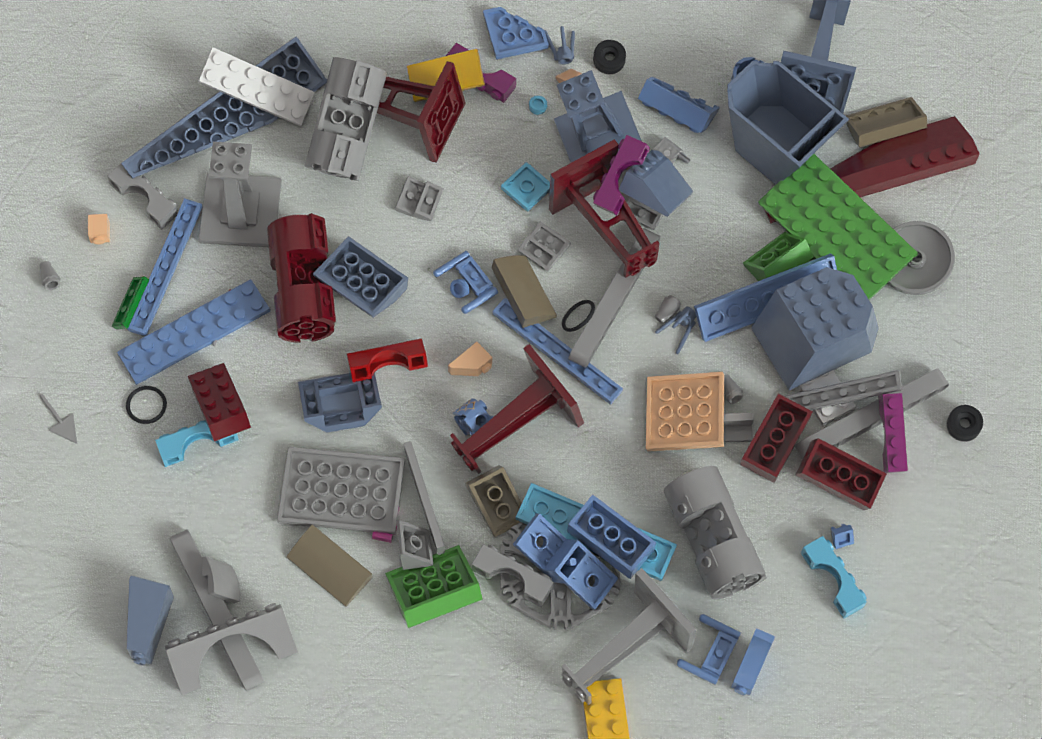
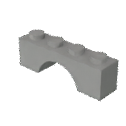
[107,164,177,230]
[471,544,553,607]

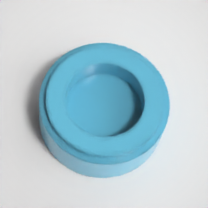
[529,96,547,115]

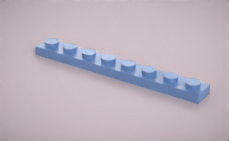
[128,198,203,336]
[493,298,623,405]

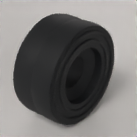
[593,40,626,74]
[947,405,983,442]

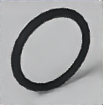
[562,300,595,332]
[126,386,167,424]

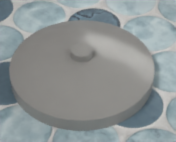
[888,221,955,295]

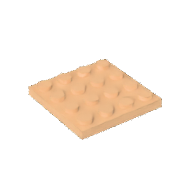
[646,372,724,452]

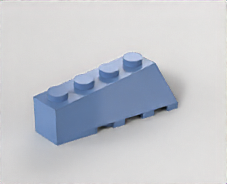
[638,76,720,133]

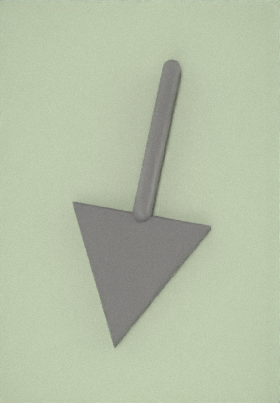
[40,394,77,444]

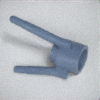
[544,26,575,65]
[655,306,696,354]

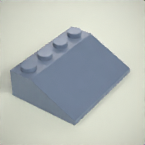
[619,150,693,217]
[313,236,408,318]

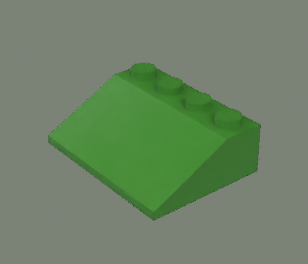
[385,545,483,628]

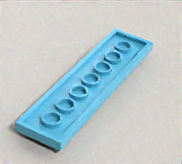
[516,483,677,581]

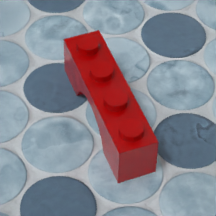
[347,338,428,382]

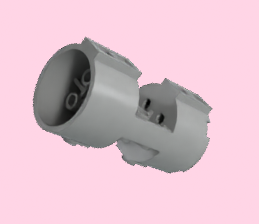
[305,57,387,181]
[664,466,767,600]

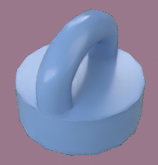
[450,279,470,298]

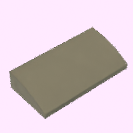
[846,97,927,147]
[491,255,557,328]
[287,524,372,607]

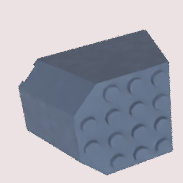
[727,61,849,185]
[751,267,879,390]

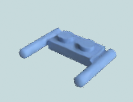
[433,251,498,314]
[677,614,741,685]

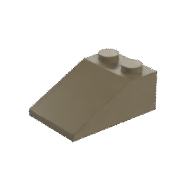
[465,465,522,537]

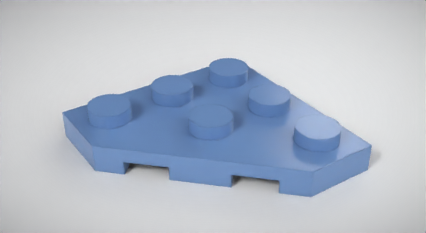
[483,7,549,60]

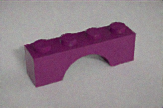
[446,42,517,103]
[593,135,650,216]
[878,393,908,473]

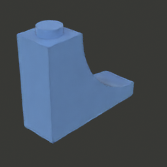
[731,628,775,695]

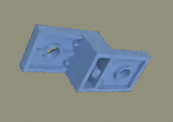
[513,513,618,609]

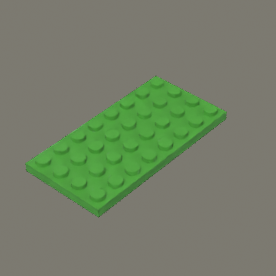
[758,154,918,300]

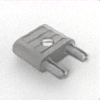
[653,137,691,172]

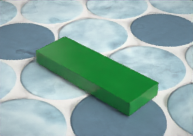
[112,276,149,330]

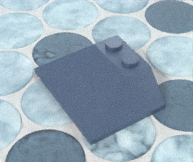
[298,373,382,433]

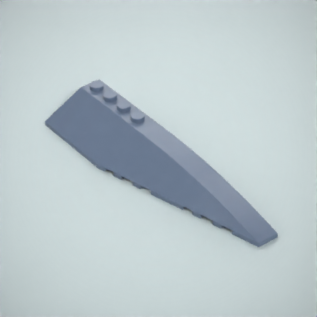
[121,36,327,178]

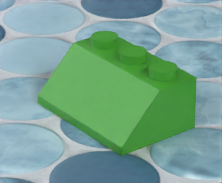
[743,232,814,281]

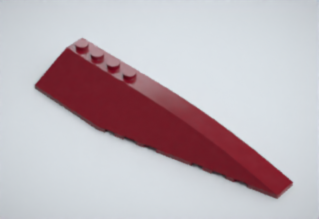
[765,116,980,224]

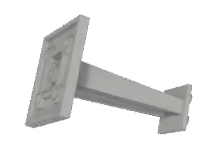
[199,142,282,248]
[561,568,696,705]

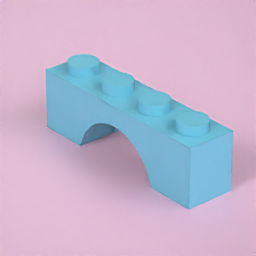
[155,420,239,467]
[801,536,867,619]

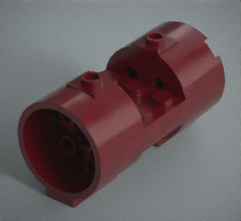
[267,213,336,343]

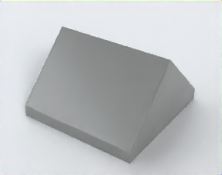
[397,520,433,570]

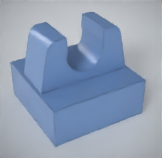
[831,524,854,549]

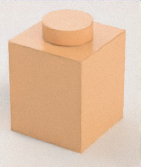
[88,214,110,245]

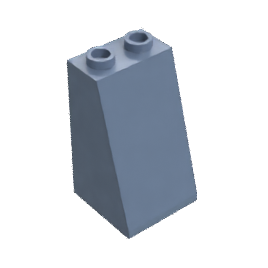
[127,576,174,665]

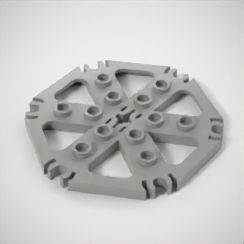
[501,522,620,630]

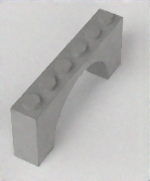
[165,603,298,695]

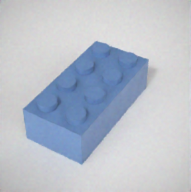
[567,495,656,579]

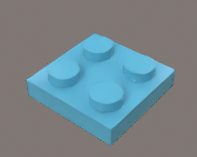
[501,162,550,212]

